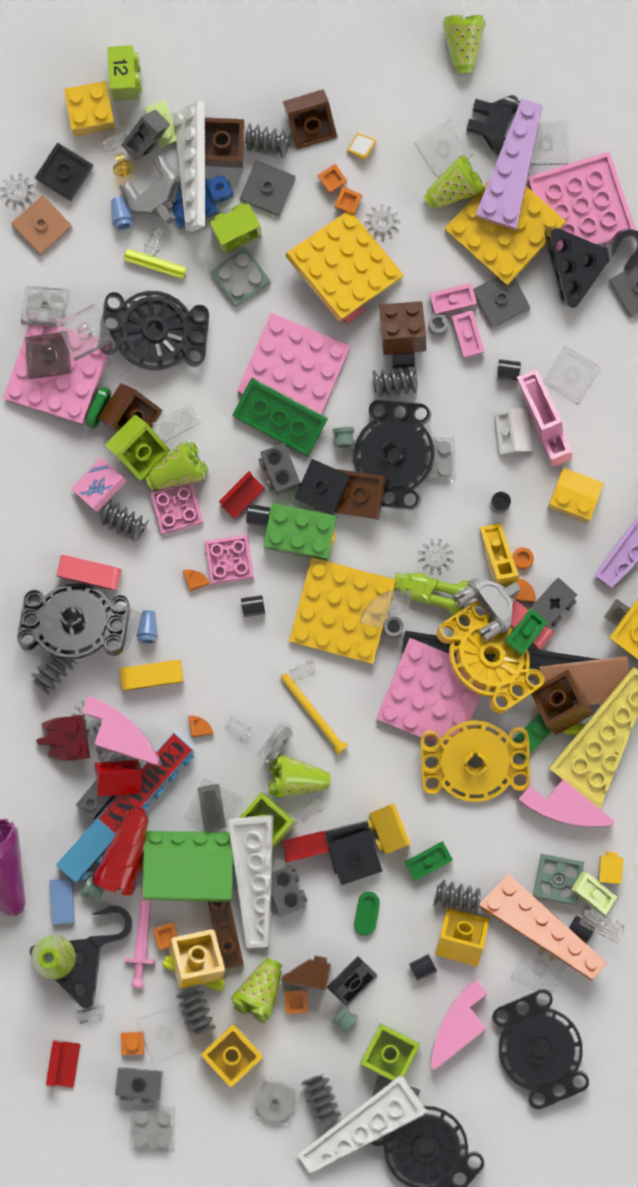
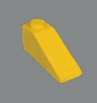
[480,523,519,588]

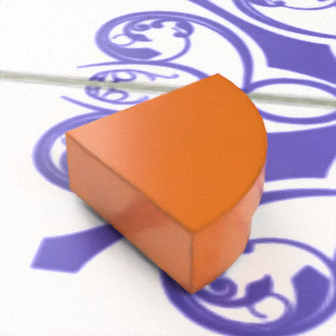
[183,569,210,592]
[514,578,536,603]
[188,716,214,738]

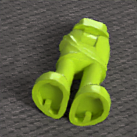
[394,572,469,620]

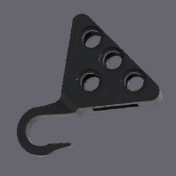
[544,226,638,308]
[30,906,132,1008]

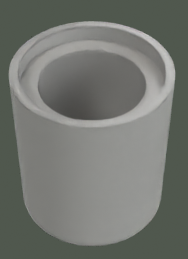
[384,616,404,638]

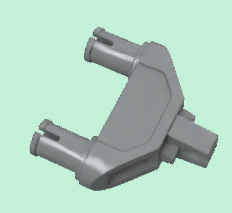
[119,156,180,224]
[452,578,521,642]

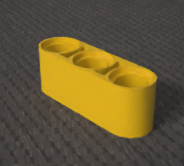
[119,660,184,691]

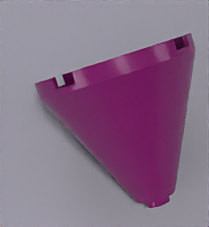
[0,819,26,916]

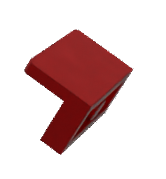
[219,471,265,520]
[94,759,142,796]
[281,831,329,862]
[46,1040,81,1088]

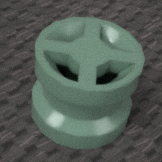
[333,427,355,448]
[81,876,104,903]
[331,1005,358,1034]

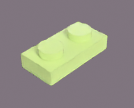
[145,101,177,149]
[571,871,617,915]

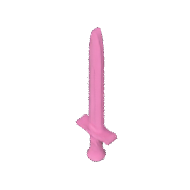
[124,886,156,990]

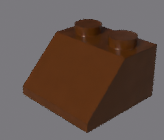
[283,89,338,150]
[98,383,163,432]
[532,670,593,735]
[282,955,331,990]

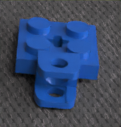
[172,175,234,229]

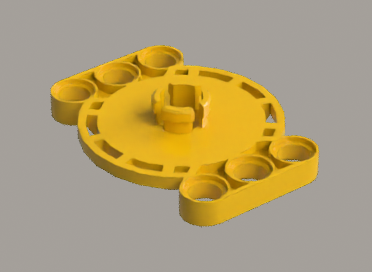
[436,600,544,714]
[420,720,530,802]

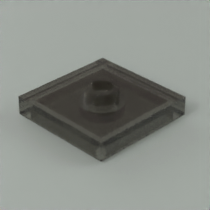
[25,331,72,379]

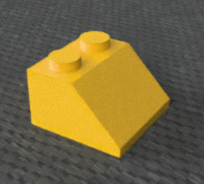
[547,467,603,523]
[367,803,411,854]
[435,907,490,967]

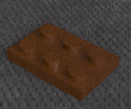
[315,469,387,520]

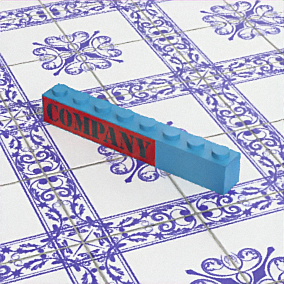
[56,733,194,882]

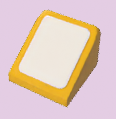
[347,133,376,161]

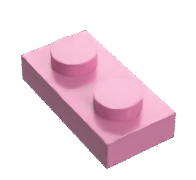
[430,283,477,315]
[451,310,485,359]

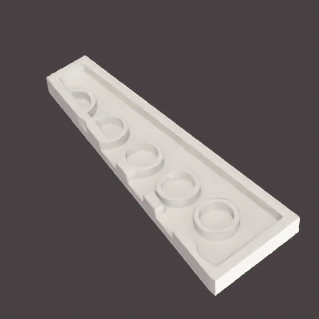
[172,100,205,232]
[228,815,273,948]
[298,1076,427,1173]

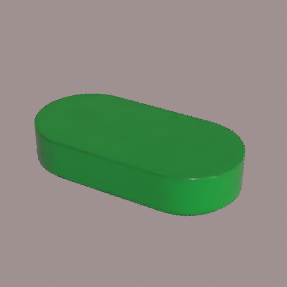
[86,387,112,429]
[354,892,380,936]

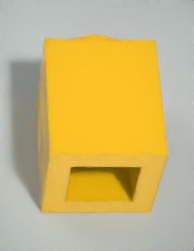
[597,851,624,884]

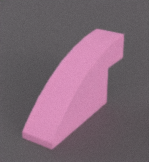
[517,369,572,467]
[82,696,162,767]
[517,779,615,827]
[430,979,487,1070]

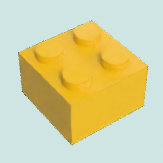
[64,81,116,137]
[168,929,225,989]
[201,1023,264,1088]

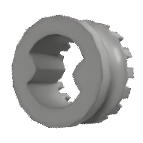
[428,314,448,335]

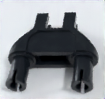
[466,95,521,155]

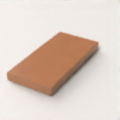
[539,656,629,705]

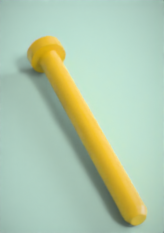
[281,673,349,755]

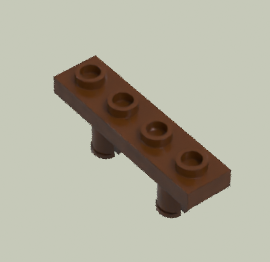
[207,901,244,969]

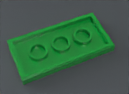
[232,377,328,457]

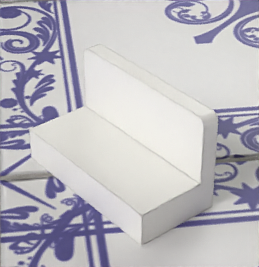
[495,408,533,455]

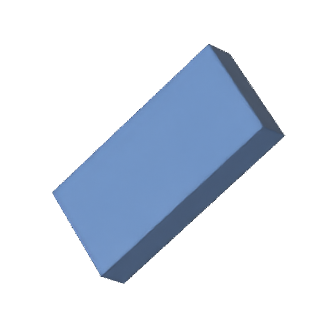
[50,879,75,924]

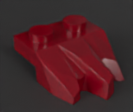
[36,714,90,761]

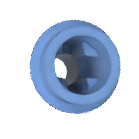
[111,197,133,230]
[136,610,158,644]

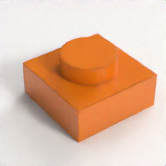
[318,163,347,194]
[334,186,362,215]
[152,922,179,950]
[285,990,308,1014]
[121,1031,145,1055]

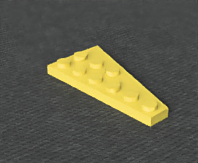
[549,667,638,810]

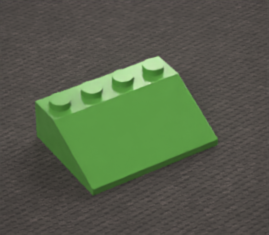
[142,831,234,902]

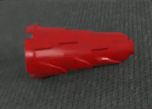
[92,806,149,896]

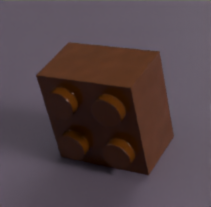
[205,117,245,168]
[379,301,426,355]

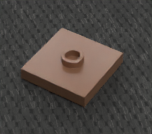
[11,195,72,255]

